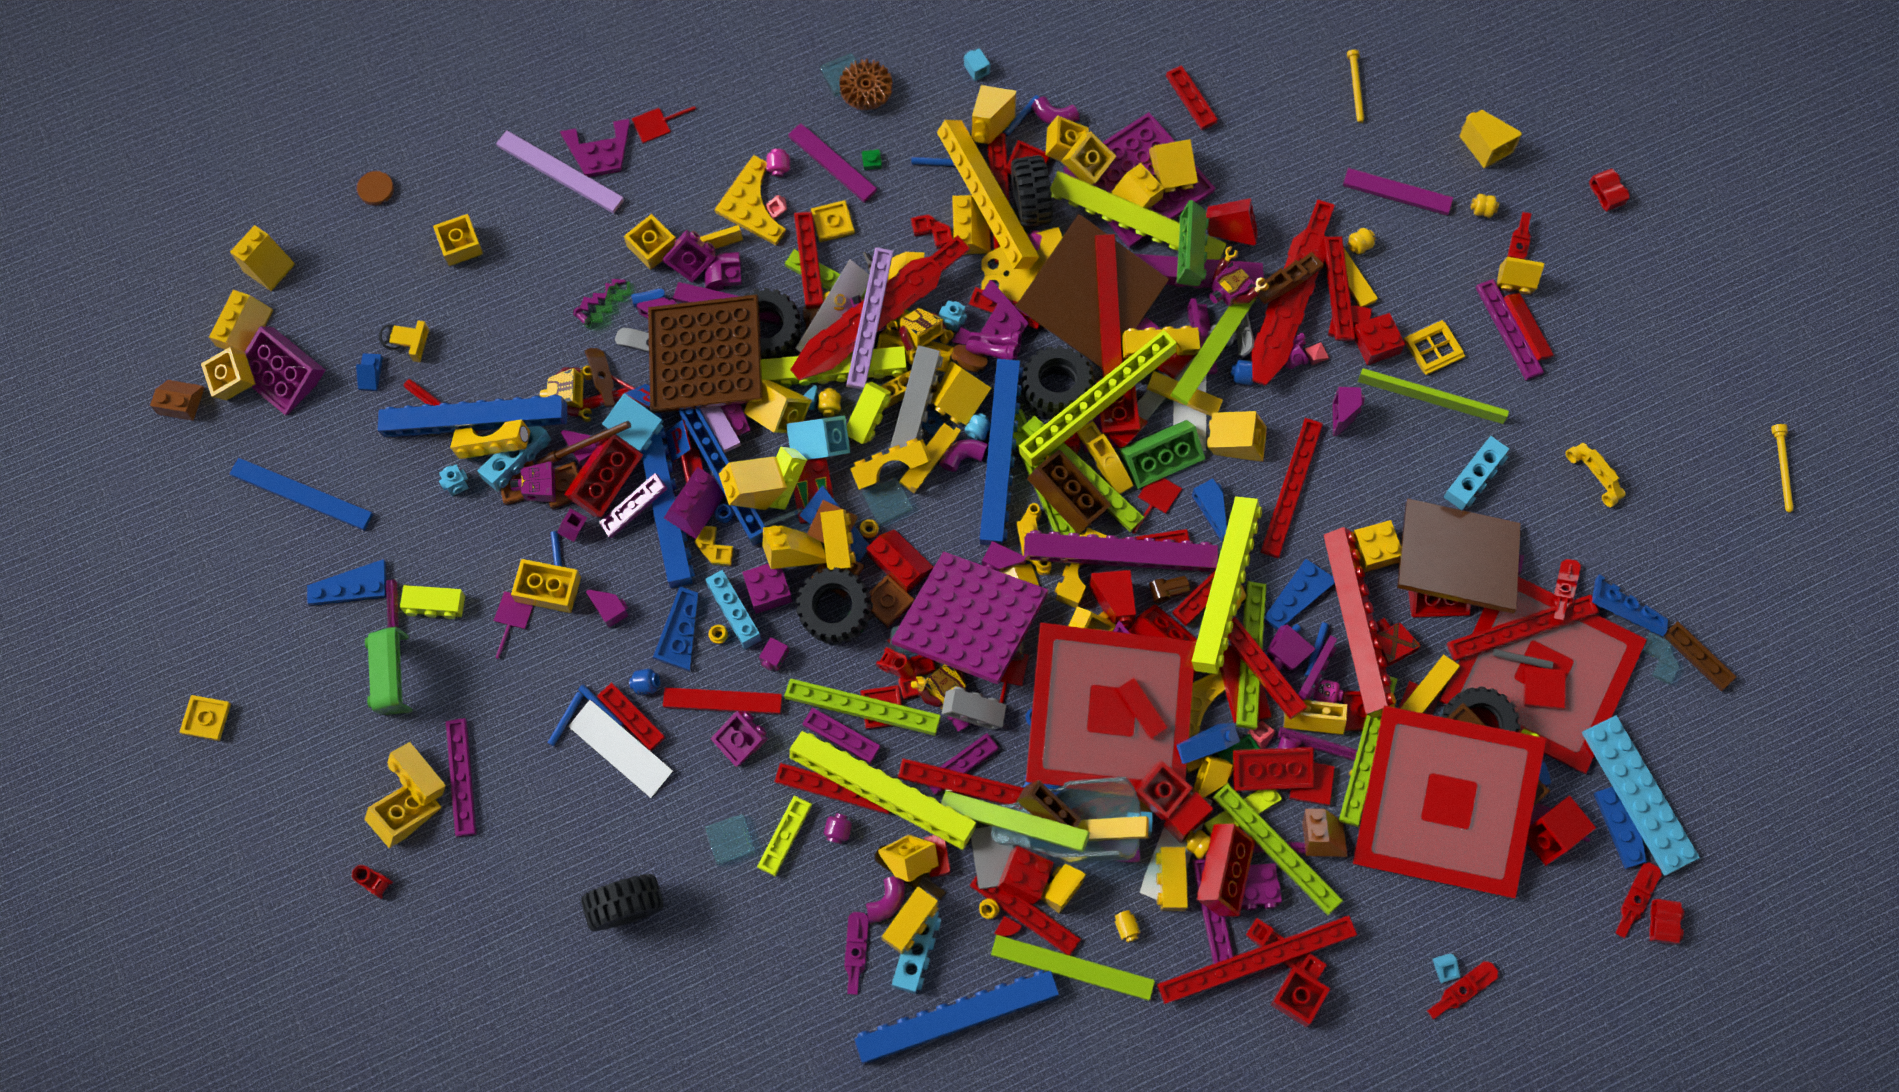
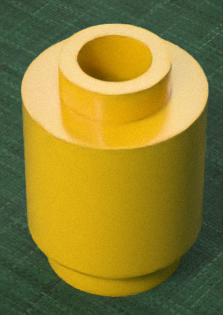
[1115,910,1141,943]

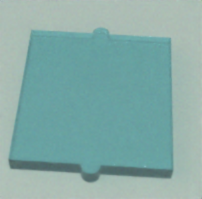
[764,507,803,526]

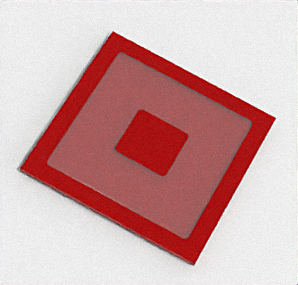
[1440,577,1647,774]
[1026,623,1196,794]
[1353,705,1546,898]

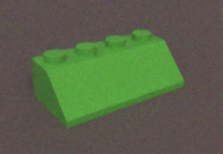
[1177,200,1209,286]
[1119,420,1205,489]

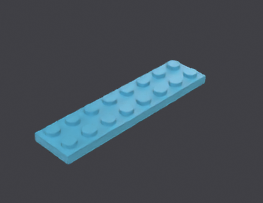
[1581,715,1700,876]

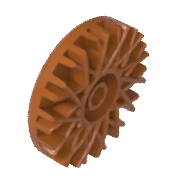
[839,59,893,110]

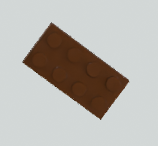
[1027,449,1111,534]

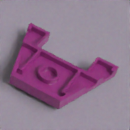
[560,119,630,177]
[953,280,1028,345]

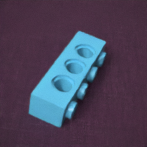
[477,426,551,492]
[1444,436,1509,510]
[705,570,761,649]
[892,912,941,994]

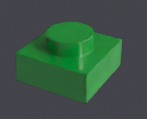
[862,149,882,170]

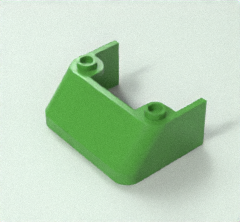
[365,627,412,715]

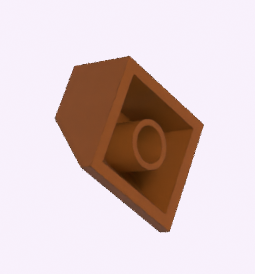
[150,380,205,421]
[1302,809,1347,857]

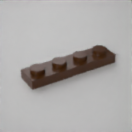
[1663,621,1736,691]

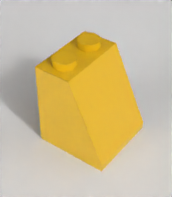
[972,85,1016,144]
[1459,110,1522,168]
[1149,139,1198,193]
[230,225,295,291]
[932,361,991,425]
[744,379,812,433]
[1207,411,1267,461]
[719,457,787,510]

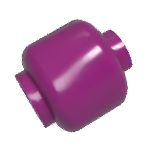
[824,813,852,844]

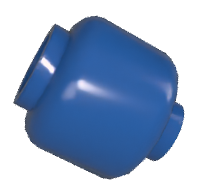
[1230,360,1254,386]
[629,669,660,695]

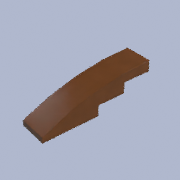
[1257,252,1324,304]

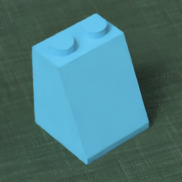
[602,393,663,452]
[786,415,850,459]

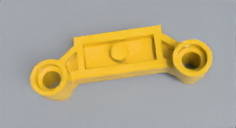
[1565,443,1626,507]
[1017,503,1051,576]

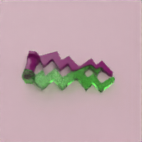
[573,279,631,328]

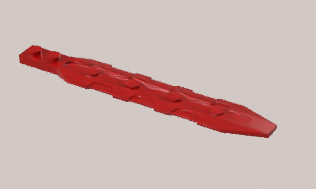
[1252,199,1335,385]
[790,235,970,381]

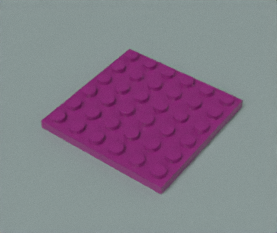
[1063,112,1215,249]
[891,551,1048,685]

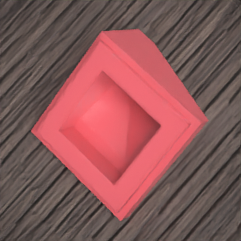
[765,195,787,220]
[1304,342,1329,365]
[1247,721,1275,749]

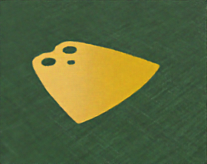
[981,227,1062,302]

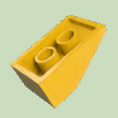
[762,526,827,569]
[365,786,441,848]

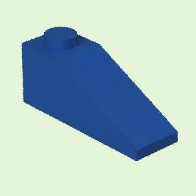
[1192,478,1227,542]
[1177,723,1240,764]

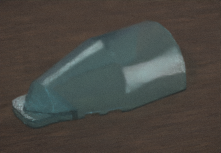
[992,777,1141,863]

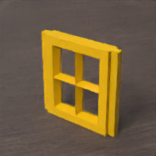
[1404,320,1465,375]

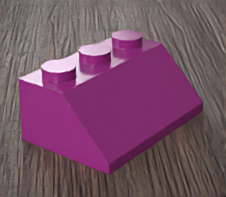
[664,467,725,539]

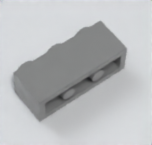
[942,687,1006,730]

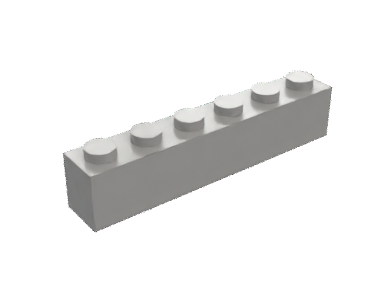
[889,345,943,452]

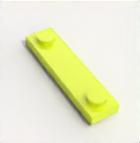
[1204,789,1282,835]
[757,796,812,877]

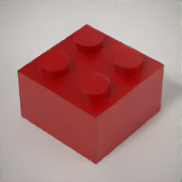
[1354,313,1405,365]
[1132,761,1193,819]
[1164,791,1213,844]
[997,845,1054,904]
[1270,966,1330,1027]

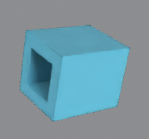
[964,48,990,81]

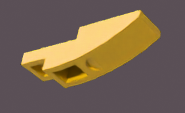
[1077,421,1133,494]

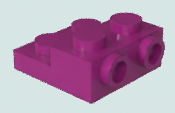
[663,230,716,282]
[710,711,768,767]
[1241,863,1282,911]

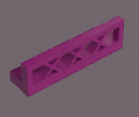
[1187,298,1217,375]

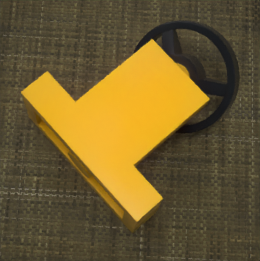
[379,320,429,362]

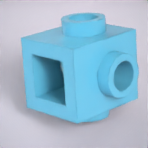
[939,300,967,332]
[439,465,469,496]

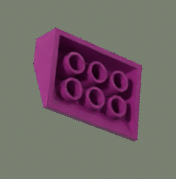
[245,326,325,415]

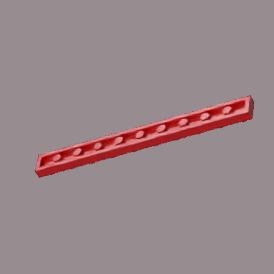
[1157,916,1357,1005]

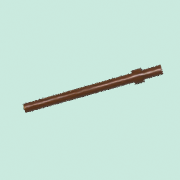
[537,421,631,464]

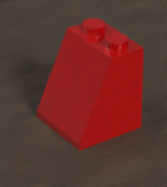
[1205,198,1258,245]
[1089,570,1136,629]
[1526,796,1596,866]

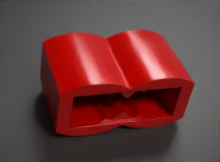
[1589,168,1629,212]
[1649,899,1684,945]

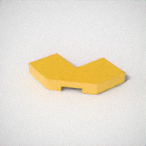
[695,526,734,566]

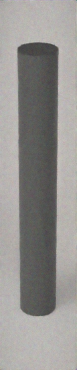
[1493,649,1553,669]

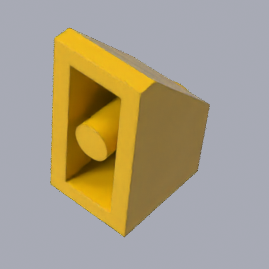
[1192,755,1232,798]

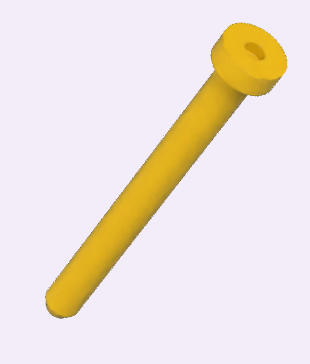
[1347,50,1364,123]

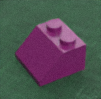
[1332,387,1365,436]

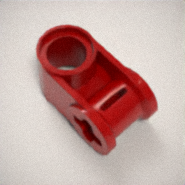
[875,647,915,679]
[352,865,393,899]

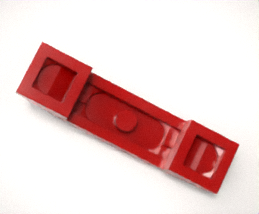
[1246,918,1326,980]

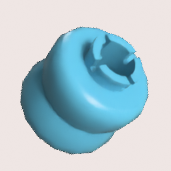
[964,414,991,441]

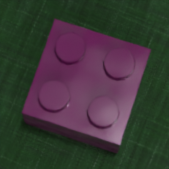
[742,563,792,614]

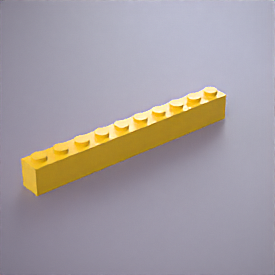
[937,120,1039,269]

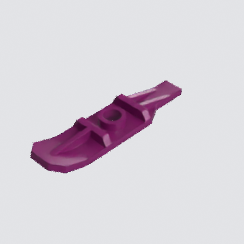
[844,912,869,995]

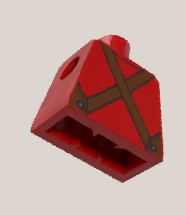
[1376,618,1420,668]

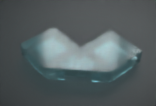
[1642,632,1679,685]

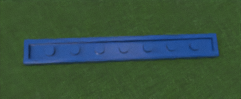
[229,458,373,531]

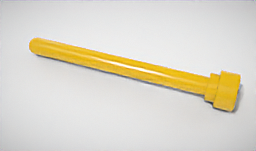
[1771,424,1793,513]

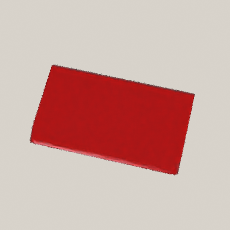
[1108,416,1148,448]
[924,835,950,878]

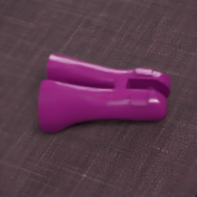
[965,330,1022,360]

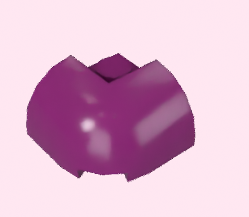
[705,252,741,290]

